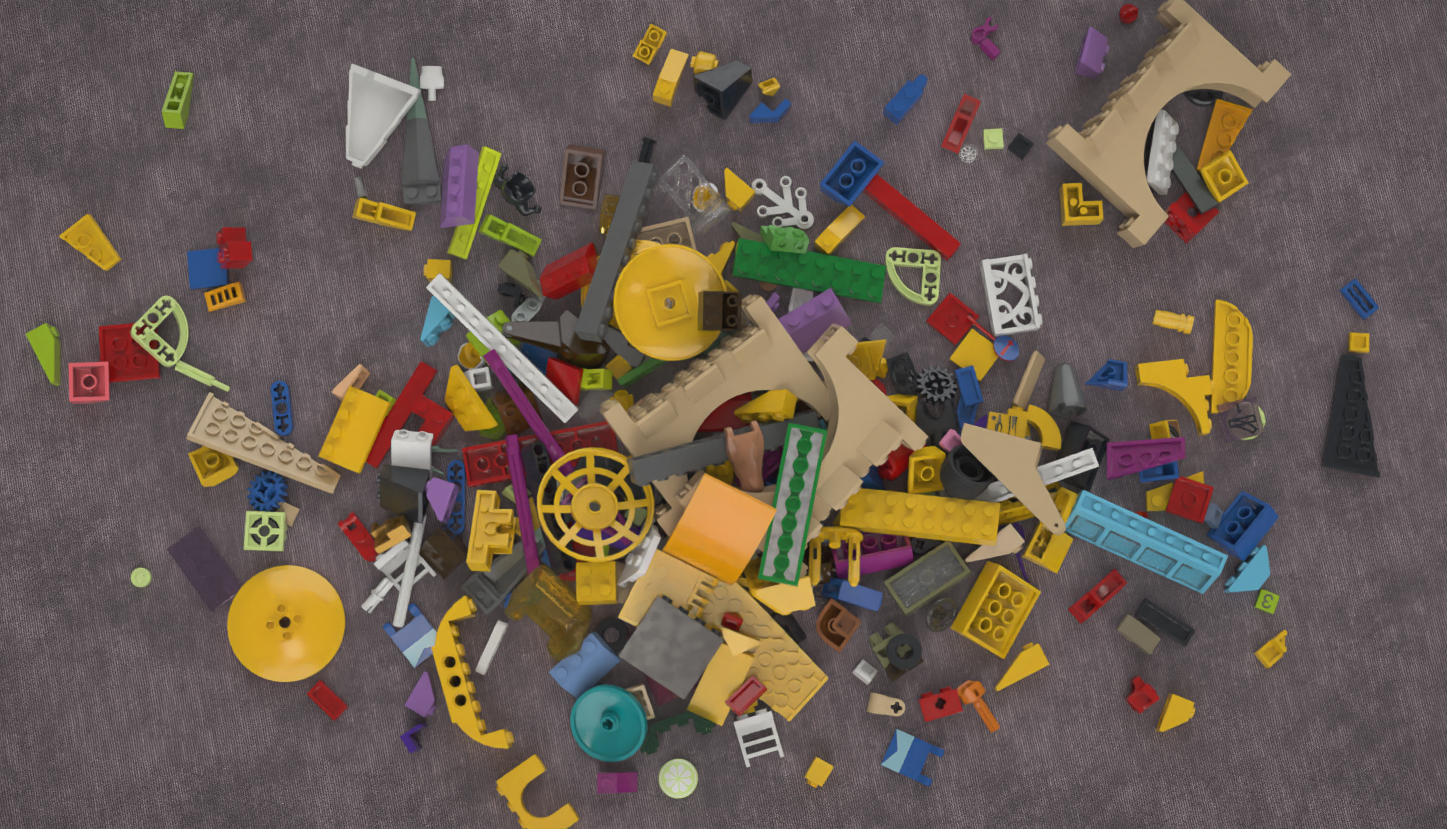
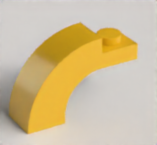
[1006,404,1061,451]

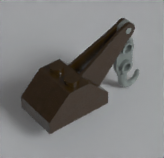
[502,280,611,369]

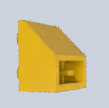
[1022,521,1073,574]

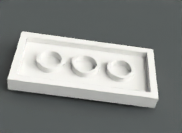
[1146,110,1179,195]

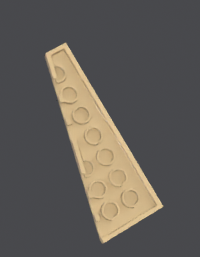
[187,392,341,494]

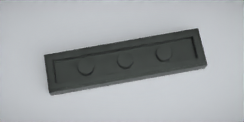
[1171,144,1218,215]

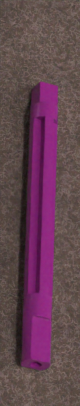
[483,349,574,476]
[505,434,541,580]

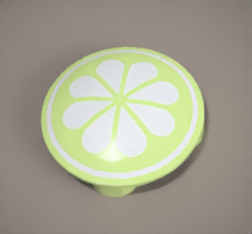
[659,759,698,798]

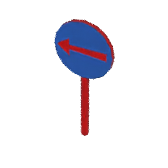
[967,316,1019,362]

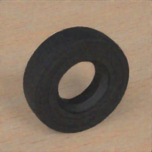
[595,618,629,652]
[886,634,922,669]

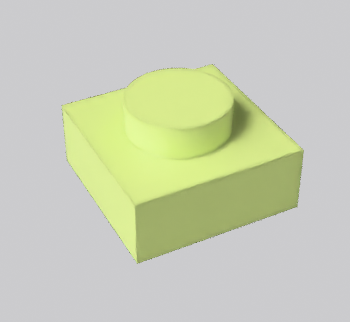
[983,128,1004,150]

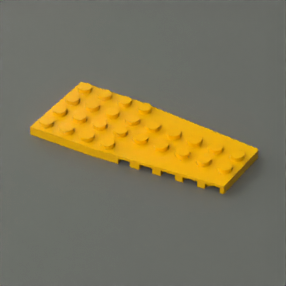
[692,580,828,721]

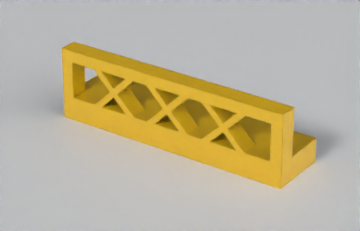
[996,481,1061,526]

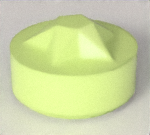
[131,568,152,587]

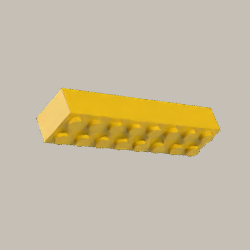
[840,488,1000,546]

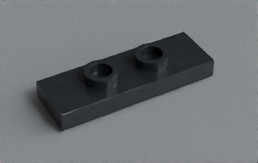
[1135,598,1196,647]

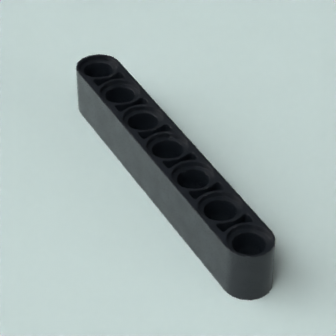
[521,441,576,575]

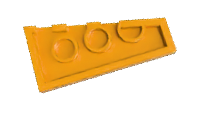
[1196,99,1253,172]

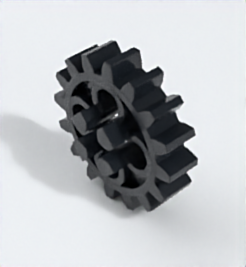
[916,366,958,406]

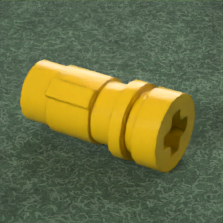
[1152,309,1194,335]

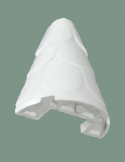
[346,64,421,169]

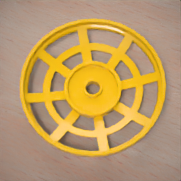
[537,447,654,562]

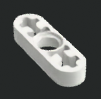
[475,620,508,675]

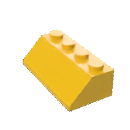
[318,386,391,474]

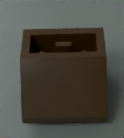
[698,291,742,332]

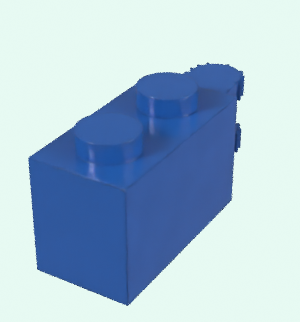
[883,75,928,125]

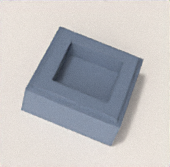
[1204,503,1223,529]

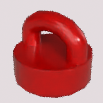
[1119,4,1138,24]

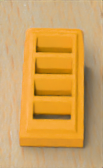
[204,282,246,312]

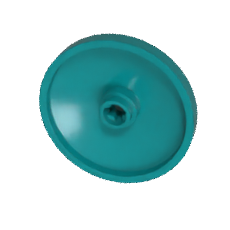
[570,685,648,762]

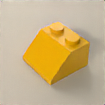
[907,446,946,494]

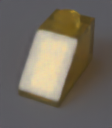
[599,194,620,235]

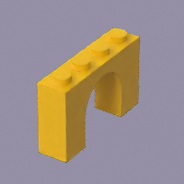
[496,754,580,829]

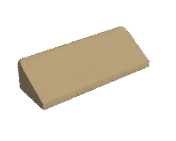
[1011,351,1045,410]

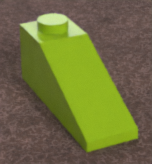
[161,71,194,129]
[26,323,60,386]

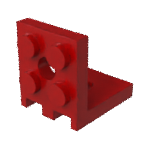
[1164,192,1219,244]

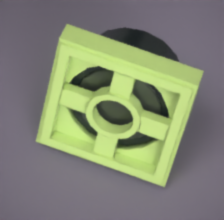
[244,511,288,551]

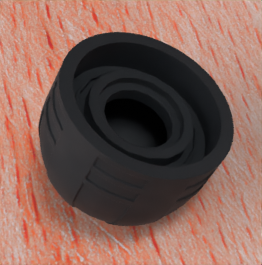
[940,445,995,500]

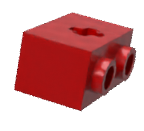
[917,686,963,722]

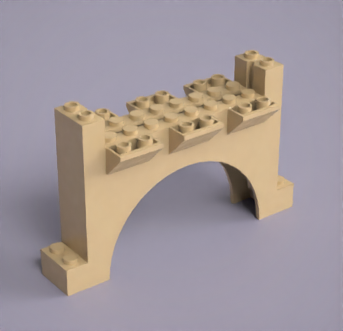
[1046,0,1292,248]
[598,294,830,537]
[674,324,928,578]

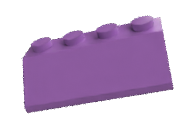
[440,144,479,228]
[778,288,852,354]

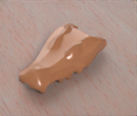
[724,420,764,493]

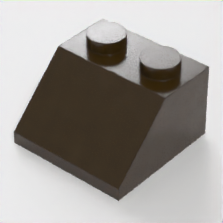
[420,525,468,580]

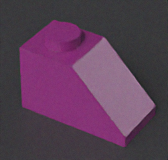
[597,772,638,793]

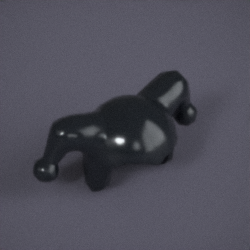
[493,163,541,216]

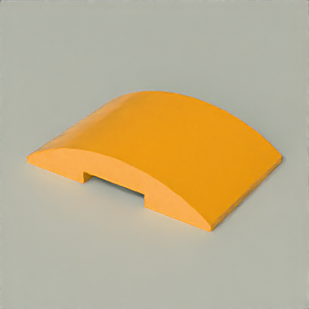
[662,473,777,586]

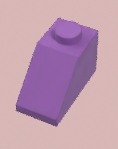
[404,671,437,717]

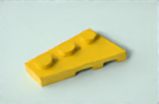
[59,214,122,271]

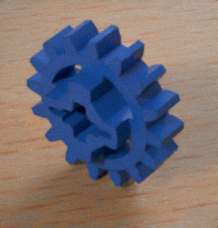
[247,470,288,512]

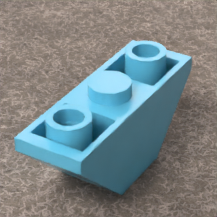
[1223,545,1270,593]

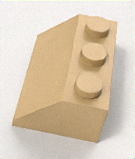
[636,217,697,251]

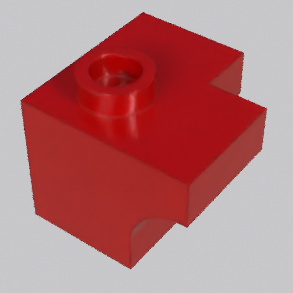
[1124,676,1160,714]

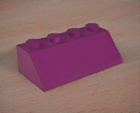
[830,531,913,579]

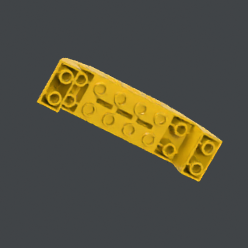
[431,596,515,749]

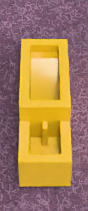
[352,198,416,231]

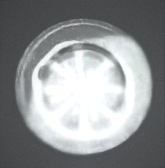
[959,143,979,163]

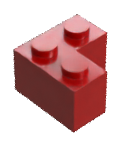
[216,227,252,269]
[409,394,455,446]

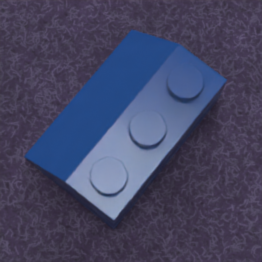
[820,140,885,207]
[1206,491,1279,562]

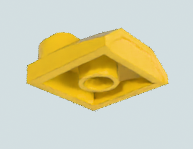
[1200,150,1249,203]
[188,446,239,487]

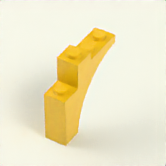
[1135,359,1214,436]

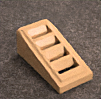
[332,364,370,401]

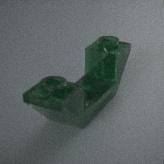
[640,711,716,755]

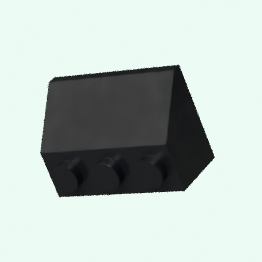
[1056,421,1110,492]

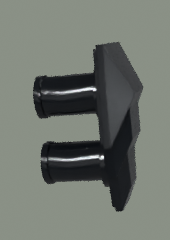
[886,352,918,396]

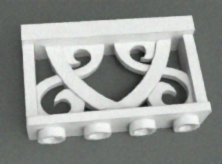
[980,253,1042,337]

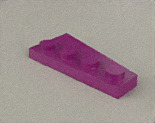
[1107,437,1186,481]

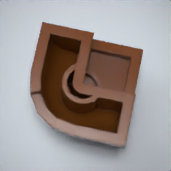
[816,598,862,653]

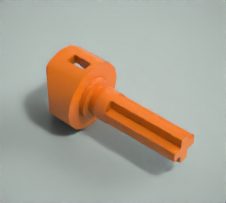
[957,680,1000,733]

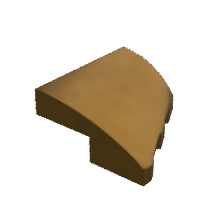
[371,515,411,554]

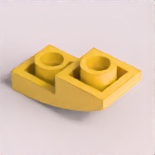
[633,24,668,65]

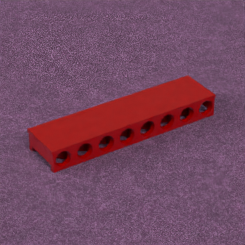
[461,421,619,488]

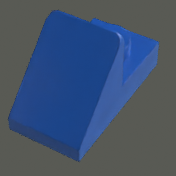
[1139,460,1180,483]

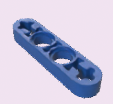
[447,460,466,535]

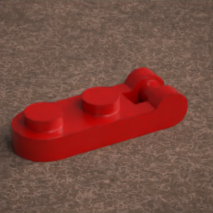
[337,512,381,562]

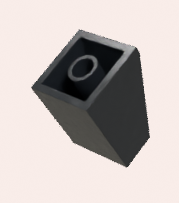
[377,465,430,524]

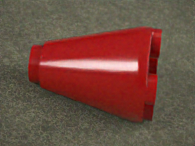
[878,443,926,481]

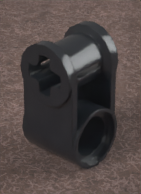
[910,537,945,555]

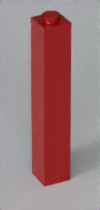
[862,174,961,261]

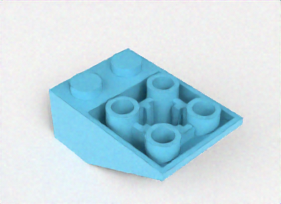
[420,295,456,347]

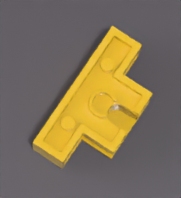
[466,490,517,572]

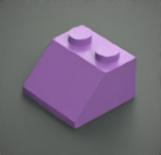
[1074,27,1110,79]
[425,477,460,524]

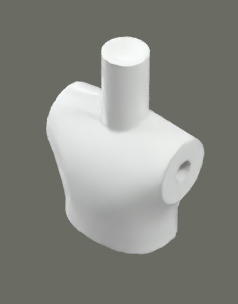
[420,66,444,101]

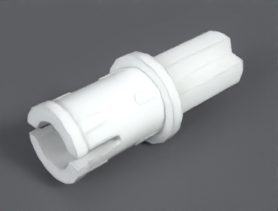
[361,577,394,613]

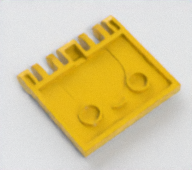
[618,548,719,627]

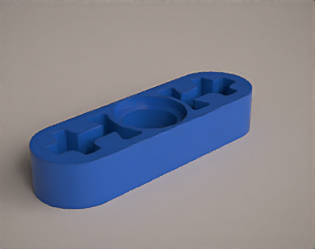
[271,380,294,436]

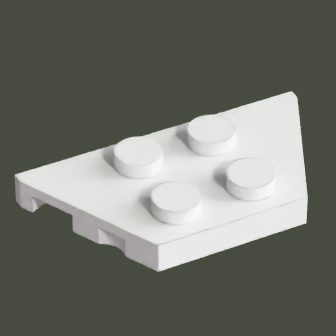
[617,518,661,588]

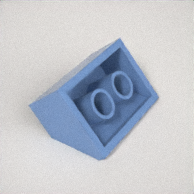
[549,631,622,699]

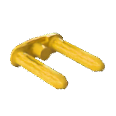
[809,526,863,587]

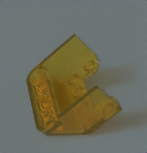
[504,564,592,662]

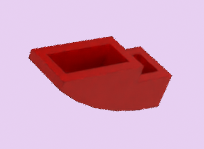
[941,93,981,153]
[1068,569,1127,624]

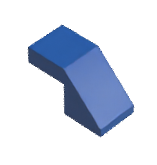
[749,98,791,123]

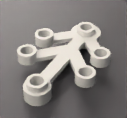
[752,176,814,229]

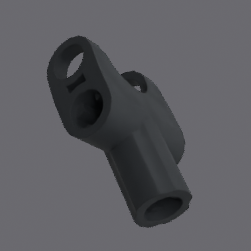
[917,398,960,457]

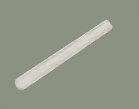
[393,514,427,627]

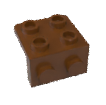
[490,382,542,435]

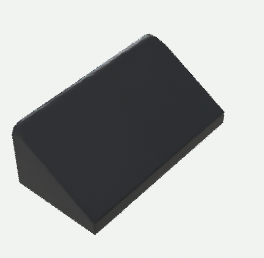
[770,612,807,644]

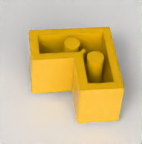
[1059,183,1103,226]

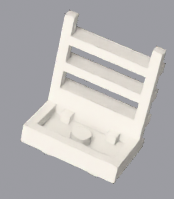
[374,539,437,592]
[734,708,784,767]

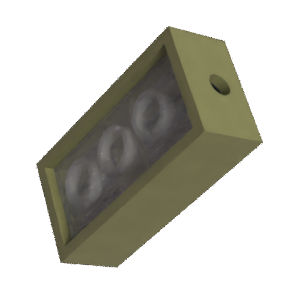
[884,541,971,618]

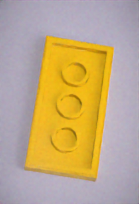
[687,642,755,726]

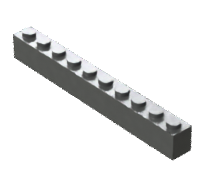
[574,161,659,343]
[627,409,820,487]

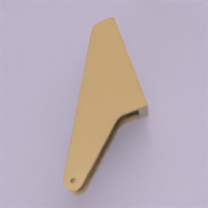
[961,423,1066,535]

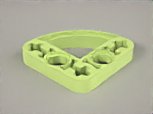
[885,247,941,306]
[130,295,188,367]

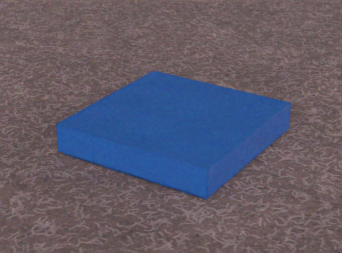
[187,248,229,290]

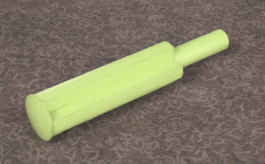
[175,360,230,392]

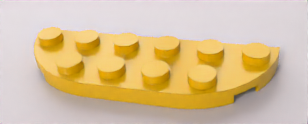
[1210,300,1253,414]

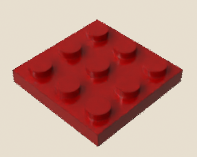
[99,321,161,383]

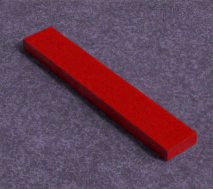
[366,361,438,469]

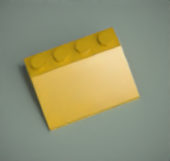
[951,561,1041,659]

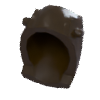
[802,546,836,584]

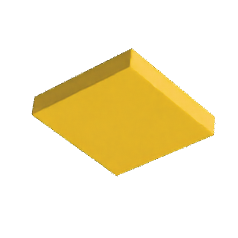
[949,329,998,382]

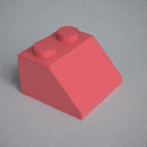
[68,362,110,404]

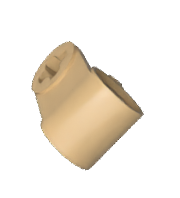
[867,692,905,716]

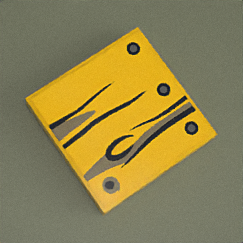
[986,411,1028,439]

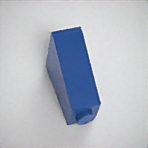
[821,578,883,612]

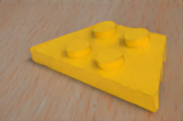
[845,339,886,380]
[444,364,498,431]

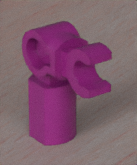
[970,17,1001,61]

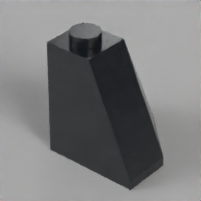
[694,60,753,120]

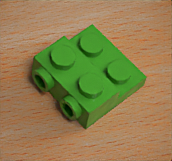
[759,225,810,254]

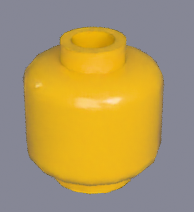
[690,51,719,75]

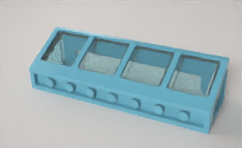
[1065,490,1228,594]

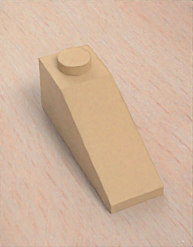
[964,523,1025,562]

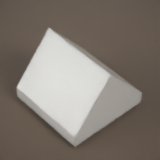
[852,659,878,685]

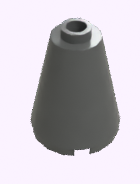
[1048,363,1087,418]

